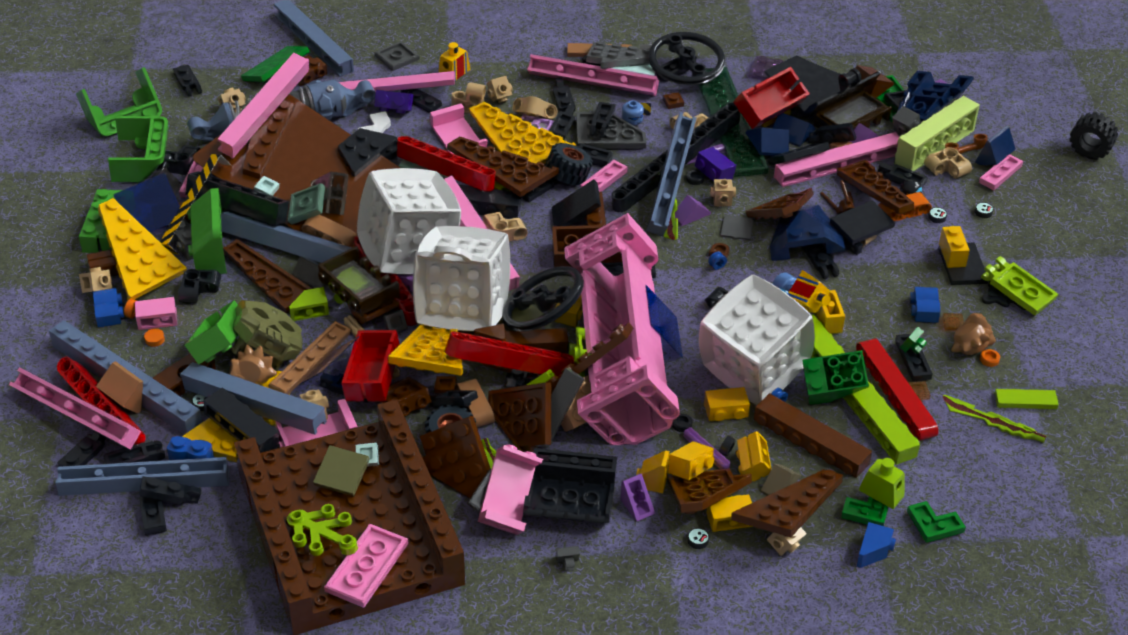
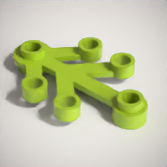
[569,327,587,377]
[287,504,358,556]

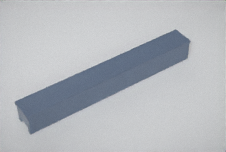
[274,0,354,77]
[646,112,697,236]
[221,211,351,263]
[180,362,327,435]
[55,457,230,496]

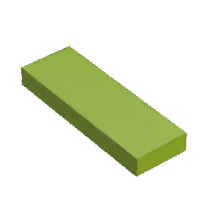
[994,389,1059,409]

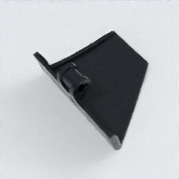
[765,55,881,117]

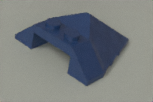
[897,71,974,121]
[770,205,845,261]

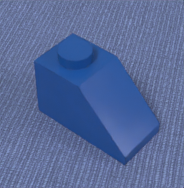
[856,522,896,568]

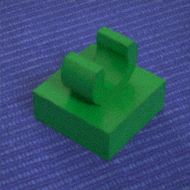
[900,327,927,354]

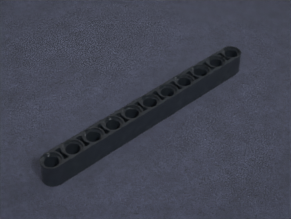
[612,102,740,212]

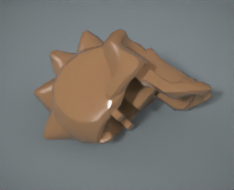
[951,313,996,355]
[229,345,277,385]

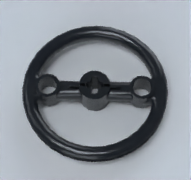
[649,32,725,85]
[502,266,584,332]

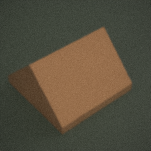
[96,361,143,413]

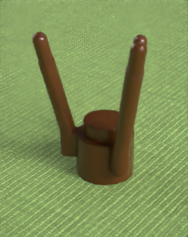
[820,180,855,215]

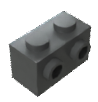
[892,106,921,137]
[168,218,193,261]

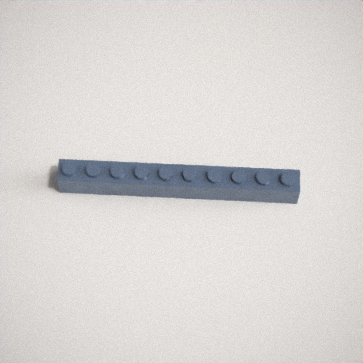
[49,320,202,435]

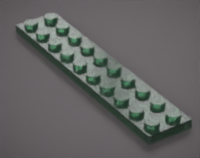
[698,66,769,177]

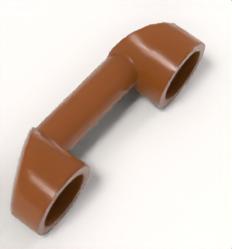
[945,134,988,154]

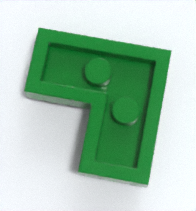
[841,496,889,526]
[907,501,966,543]

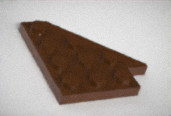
[745,188,814,220]
[488,382,551,452]
[420,416,491,498]
[668,468,752,514]

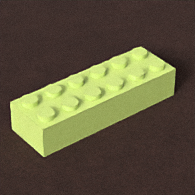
[894,96,980,171]

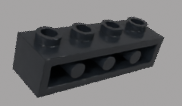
[203,387,279,453]

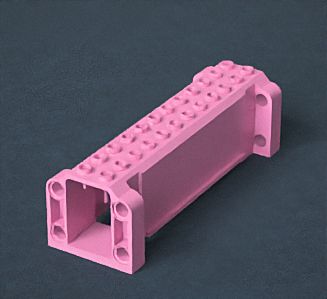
[564,213,680,445]

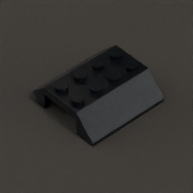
[523,448,617,523]

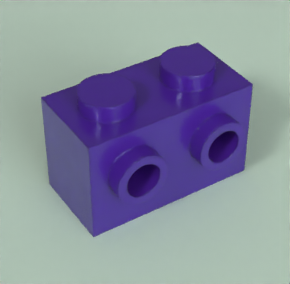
[374,90,413,114]
[695,147,736,182]

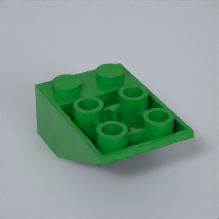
[802,350,869,405]

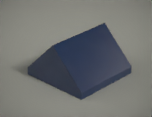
[772,113,816,147]
[975,125,1016,165]
[745,128,789,156]

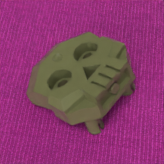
[231,300,303,372]

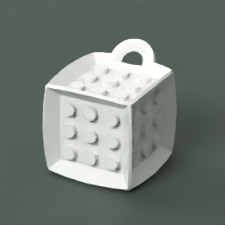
[357,168,461,275]
[413,226,510,332]
[699,275,815,405]

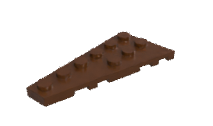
[447,137,559,197]
[731,469,843,538]

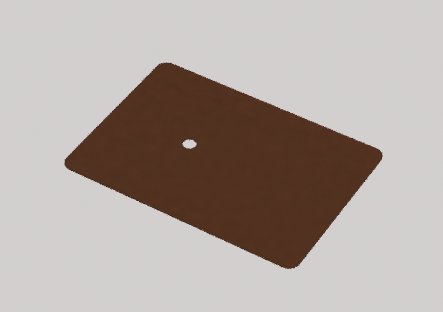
[193,94,400,248]

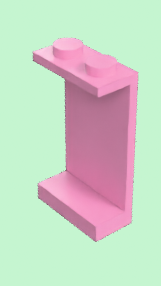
[430,104,487,154]
[275,399,358,448]
[477,444,543,535]

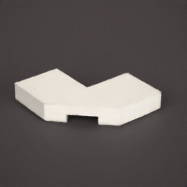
[358,111,391,133]

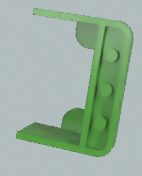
[76,67,162,136]
[108,116,169,182]
[187,188,227,274]

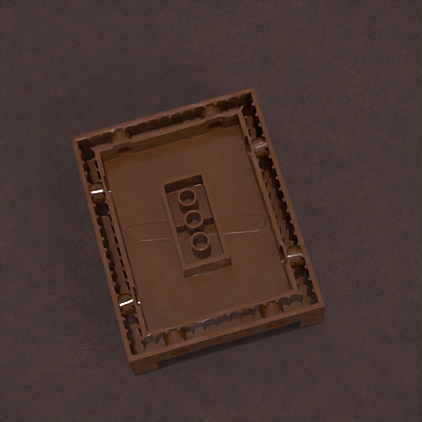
[234,400,465,635]

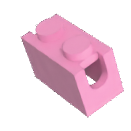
[135,297,177,330]

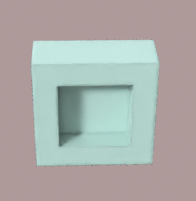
[254,176,279,196]
[356,443,379,467]

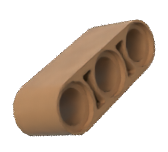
[301,215,357,247]
[456,379,495,428]

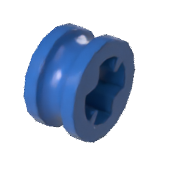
[708,251,727,270]
[771,387,788,402]

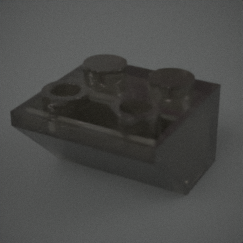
[311,172,349,215]

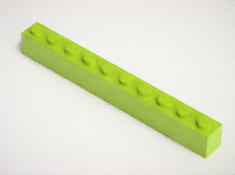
[811,314,920,465]

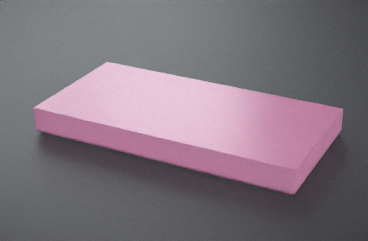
[324,524,409,608]

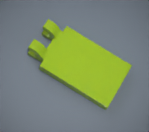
[981,256,1058,316]

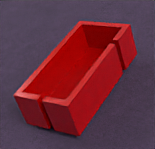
[733,67,810,129]
[342,330,400,401]

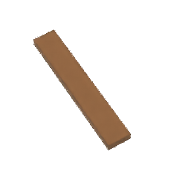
[268,321,351,395]

